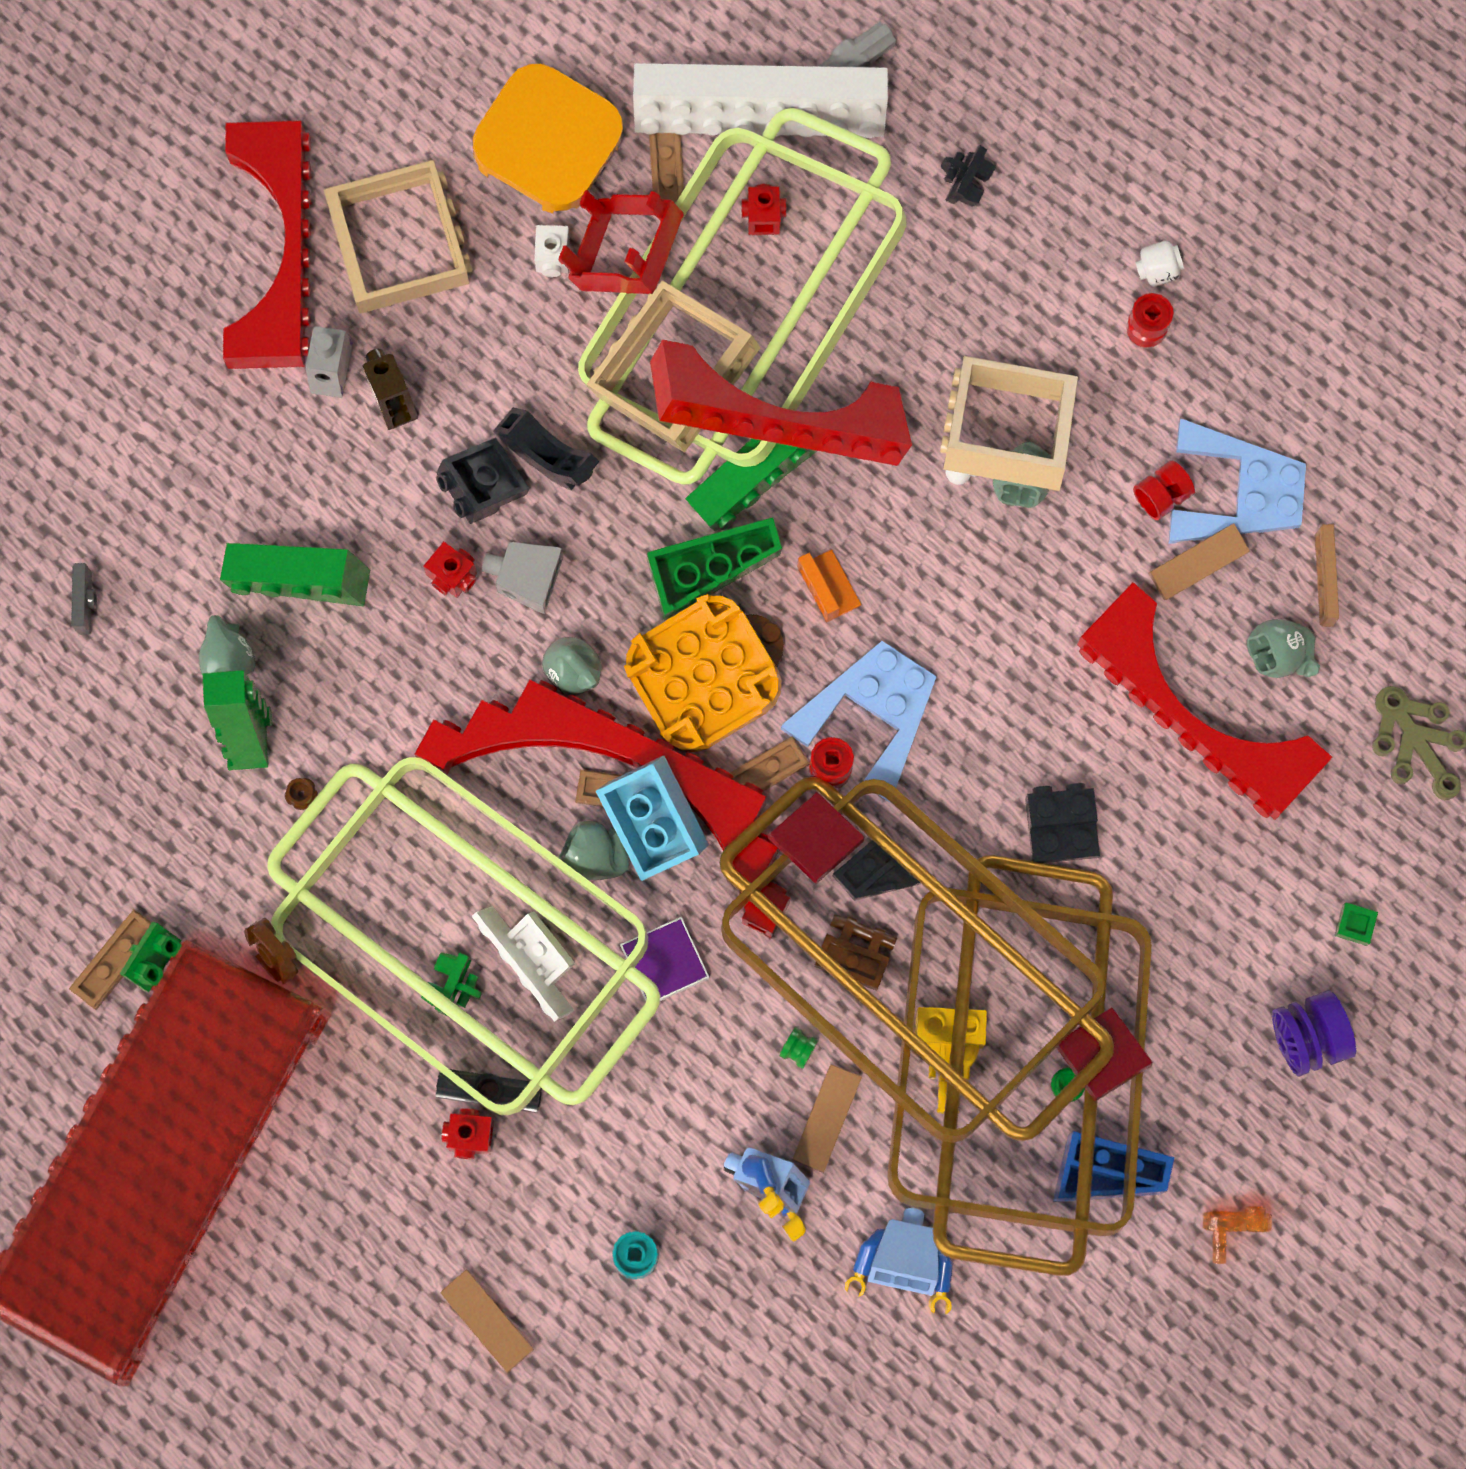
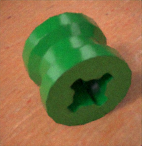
[779,1026,819,1070]

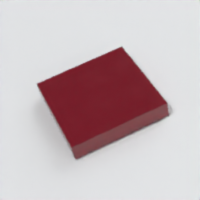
[768,792,865,884]
[1056,1007,1153,1102]

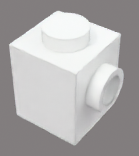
[534,225,570,277]

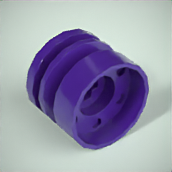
[1272,990,1356,1077]

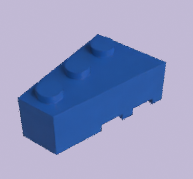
[1053,1131,1175,1202]

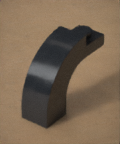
[493,407,599,490]

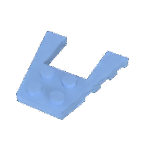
[1168,419,1306,544]
[781,641,936,802]

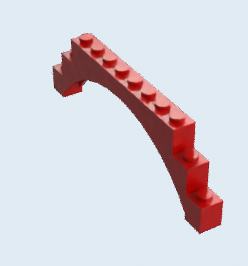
[414,679,790,939]

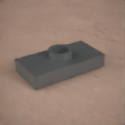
[71,563,97,635]

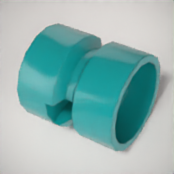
[612,1231,659,1280]

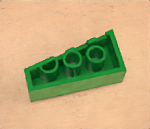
[685,439,817,532]
[647,517,782,621]
[220,543,371,607]
[202,670,272,771]

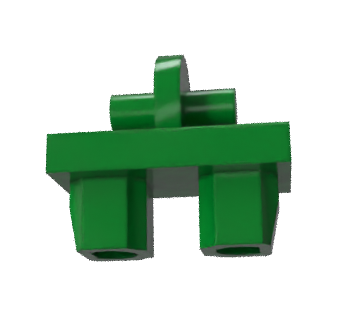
[119,922,182,993]
[421,953,482,1016]

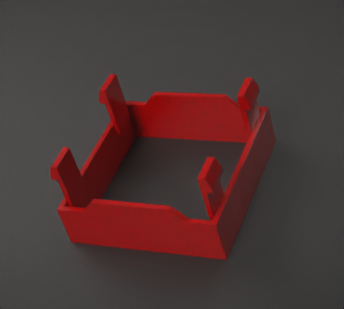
[558,190,684,294]

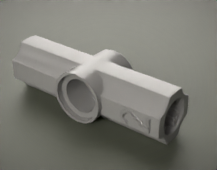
[817,22,896,67]

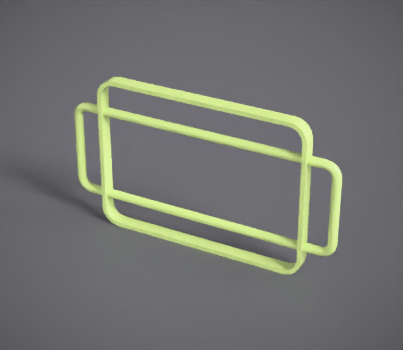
[578,108,907,485]
[267,757,660,1115]

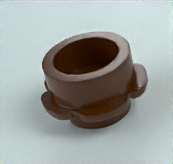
[285,778,318,810]

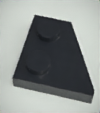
[832,831,921,901]

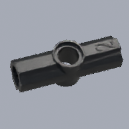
[436,1069,542,1113]

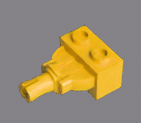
[915,1007,987,1114]

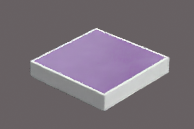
[620,917,709,1001]

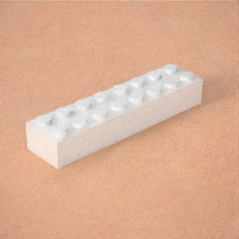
[633,63,888,138]

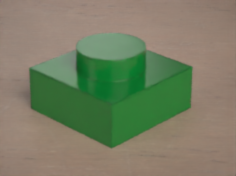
[1335,902,1378,946]

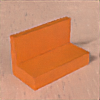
[797,549,861,623]

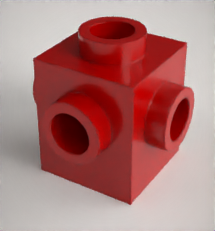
[741,184,786,235]
[423,541,477,598]
[442,1108,494,1159]

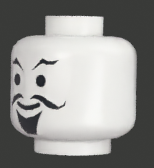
[1135,240,1184,287]

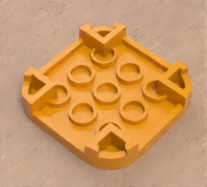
[473,64,623,214]
[624,594,782,752]

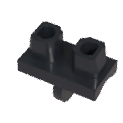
[941,145,997,207]

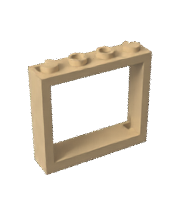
[324,160,473,314]
[586,280,760,453]
[940,356,1078,491]

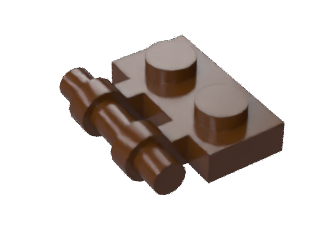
[814,914,897,991]

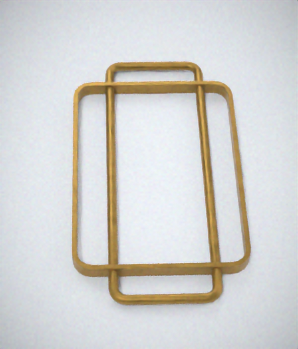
[719,777,1114,1143]
[887,855,1152,1276]

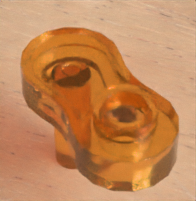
[1203,1206,1272,1264]

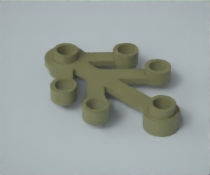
[1372,686,1466,800]

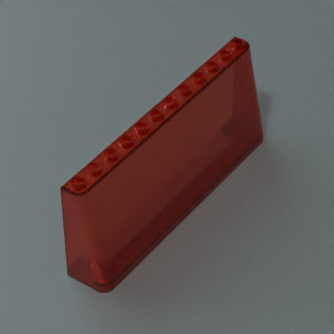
[0,940,331,1387]

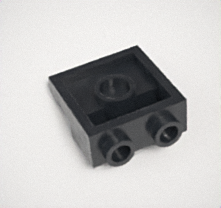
[436,437,530,524]
[1025,783,1100,863]

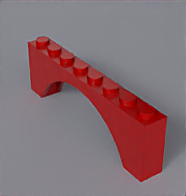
[223,121,311,369]
[650,339,912,466]
[1077,582,1333,820]

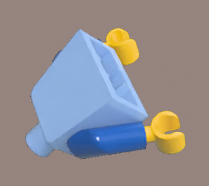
[724,1148,811,1241]
[845,1208,953,1314]

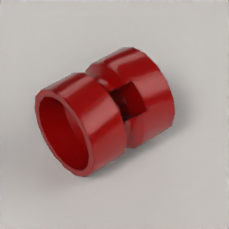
[1126,293,1174,348]
[1133,460,1195,520]
[809,737,854,789]

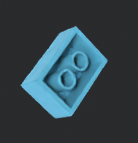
[596,755,709,881]

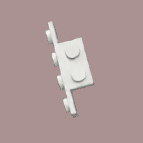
[472,906,576,1022]

